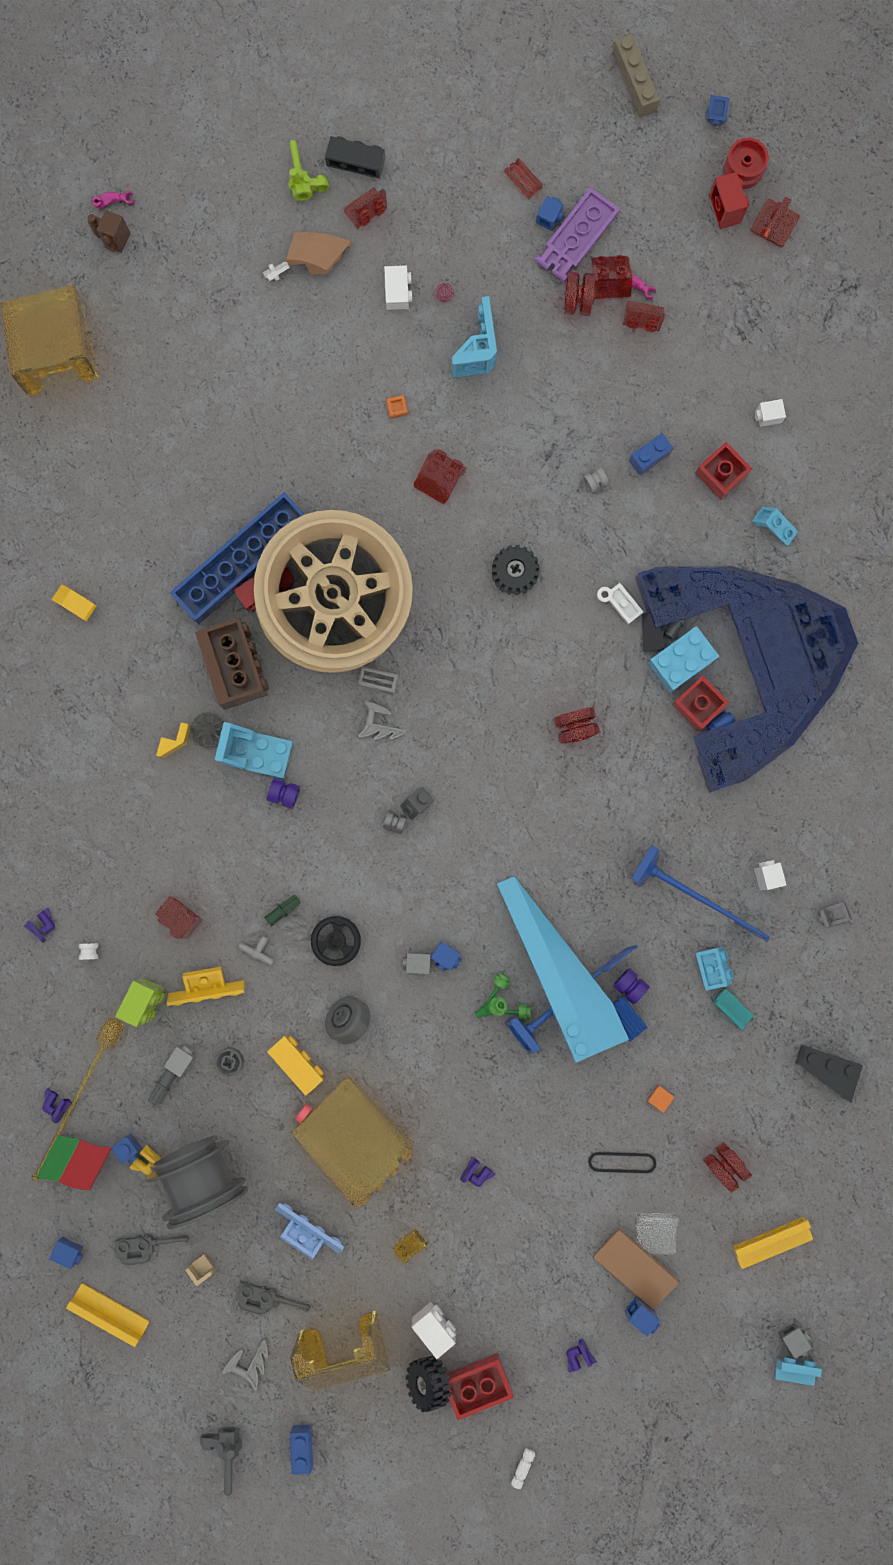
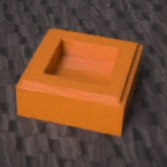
[386,395,408,419]
[647,1085,675,1113]

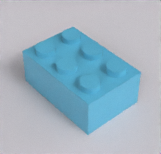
[648,626,720,693]

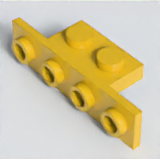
[166,967,245,1006]

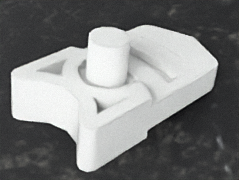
[263,262,290,281]

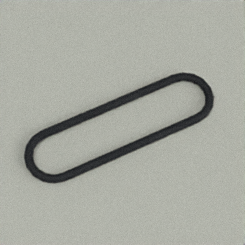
[588,1152,656,1173]

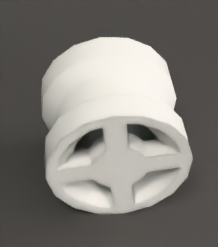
[79,943,98,960]

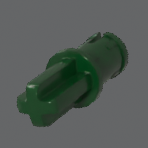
[264,895,301,926]

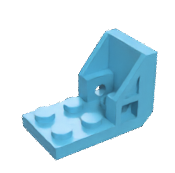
[452,296,497,378]
[215,722,293,779]

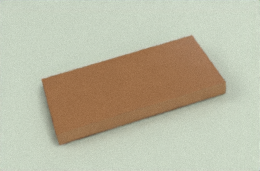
[593,1228,679,1310]

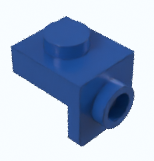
[707,95,730,125]

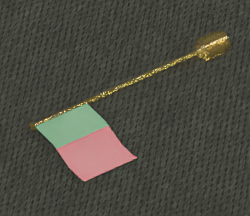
[32,1018,123,1190]

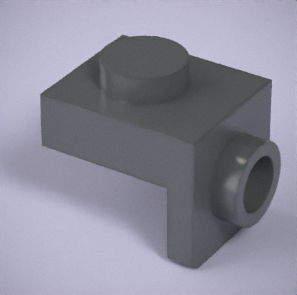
[400,787,435,820]

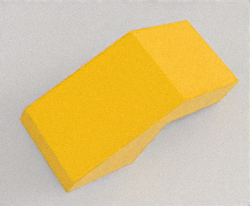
[51,584,97,622]
[156,722,191,758]

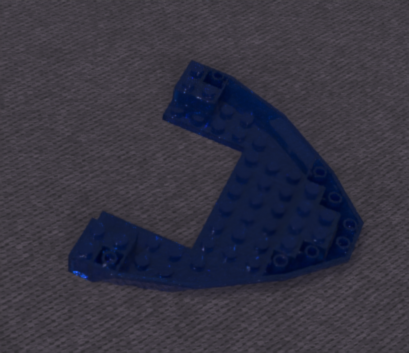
[635,566,858,793]

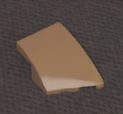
[286,232,352,275]

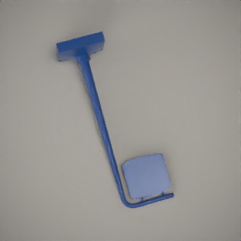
[632,845,770,943]
[505,945,638,1054]

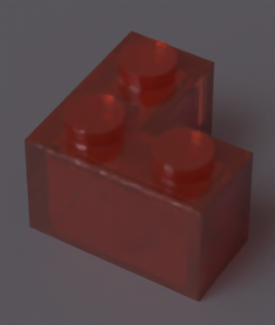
[155,896,202,939]

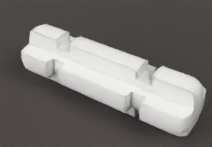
[511,1448,535,1489]

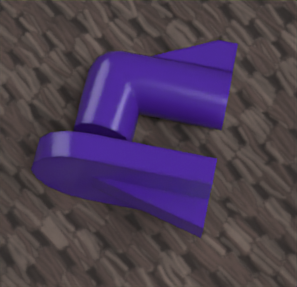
[23,908,55,943]
[42,1089,72,1123]
[460,1157,495,1187]
[566,1339,597,1373]

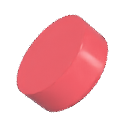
[295,1104,312,1124]

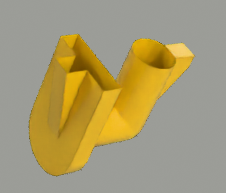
[129,1144,161,1175]

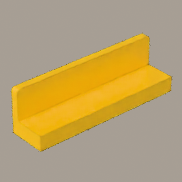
[732,1217,813,1269]
[66,1283,150,1347]

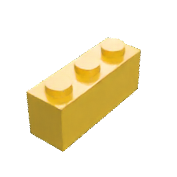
[267,1035,325,1096]

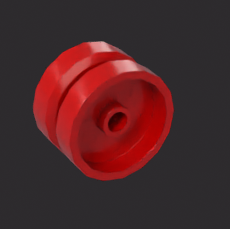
[723,137,769,189]

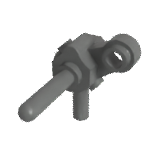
[200,1426,242,1496]

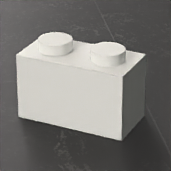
[384,265,412,310]
[754,860,786,891]

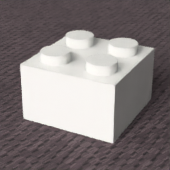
[412,1302,456,1359]

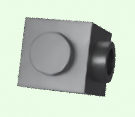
[778,1323,812,1359]

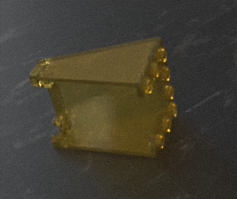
[1,285,99,395]
[291,1075,414,1209]
[290,1311,390,1391]

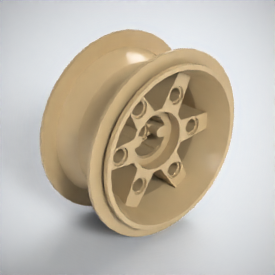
[254,510,413,673]

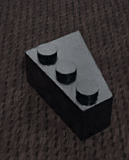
[796,1045,863,1103]

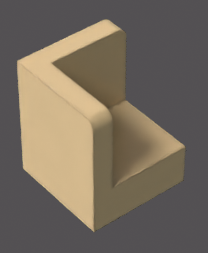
[185,1253,216,1286]

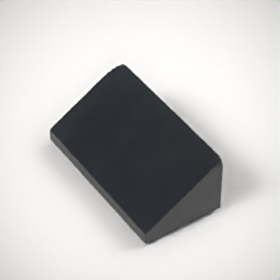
[642,612,664,652]

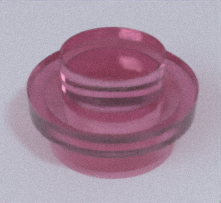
[435,283,454,302]

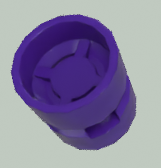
[266,777,300,809]
[613,968,650,1005]

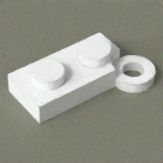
[597,583,643,625]

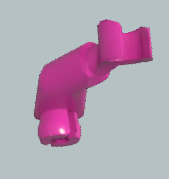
[92,191,135,209]
[617,272,656,300]

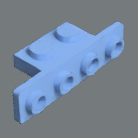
[274,1203,344,1260]

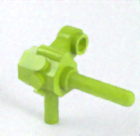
[288,140,329,201]

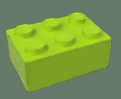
[115,978,165,1027]

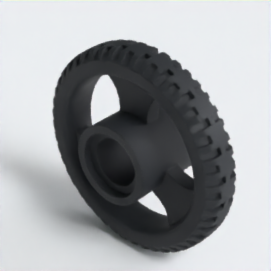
[311,916,361,966]

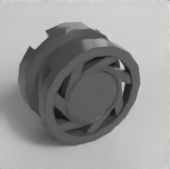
[215,1047,244,1077]

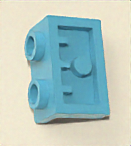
[696,946,733,991]

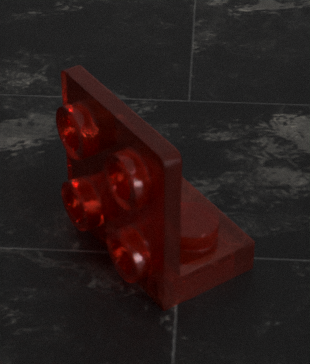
[344,188,387,229]
[623,301,665,332]

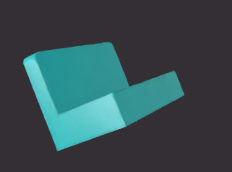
[712,988,754,1031]

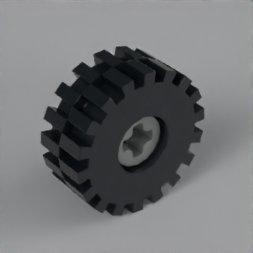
[492,545,540,596]
[406,1356,451,1412]

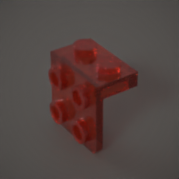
[591,255,632,299]
[414,450,467,504]

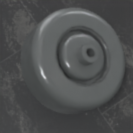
[325,996,370,1045]

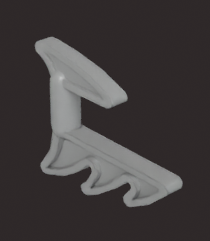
[358,701,406,740]
[222,1339,268,1390]

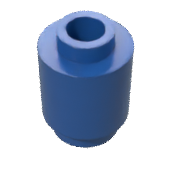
[706,711,736,738]

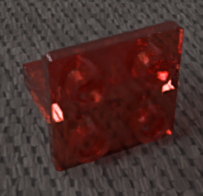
[750,196,800,248]

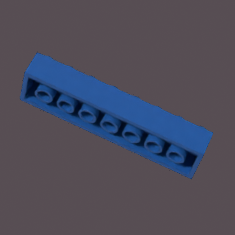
[170,492,305,625]

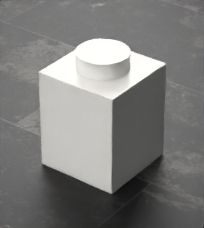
[755,399,786,427]

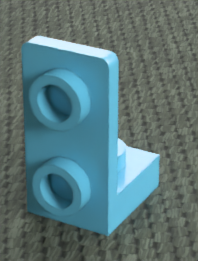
[752,506,798,546]

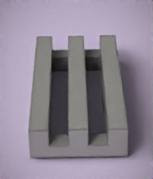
[357,666,399,694]

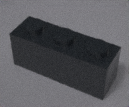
[325,136,385,179]

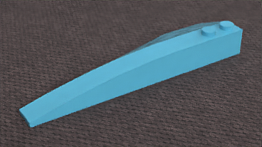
[497,876,629,1063]

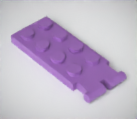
[534,187,620,283]

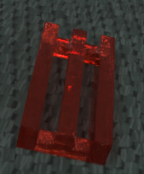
[504,158,543,199]

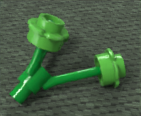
[475,973,531,1022]

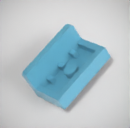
[775,1357,822,1386]

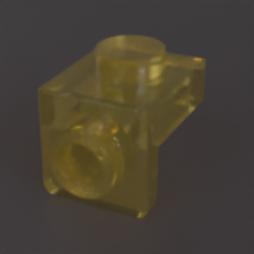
[392,1228,427,1264]

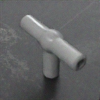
[238,936,274,966]

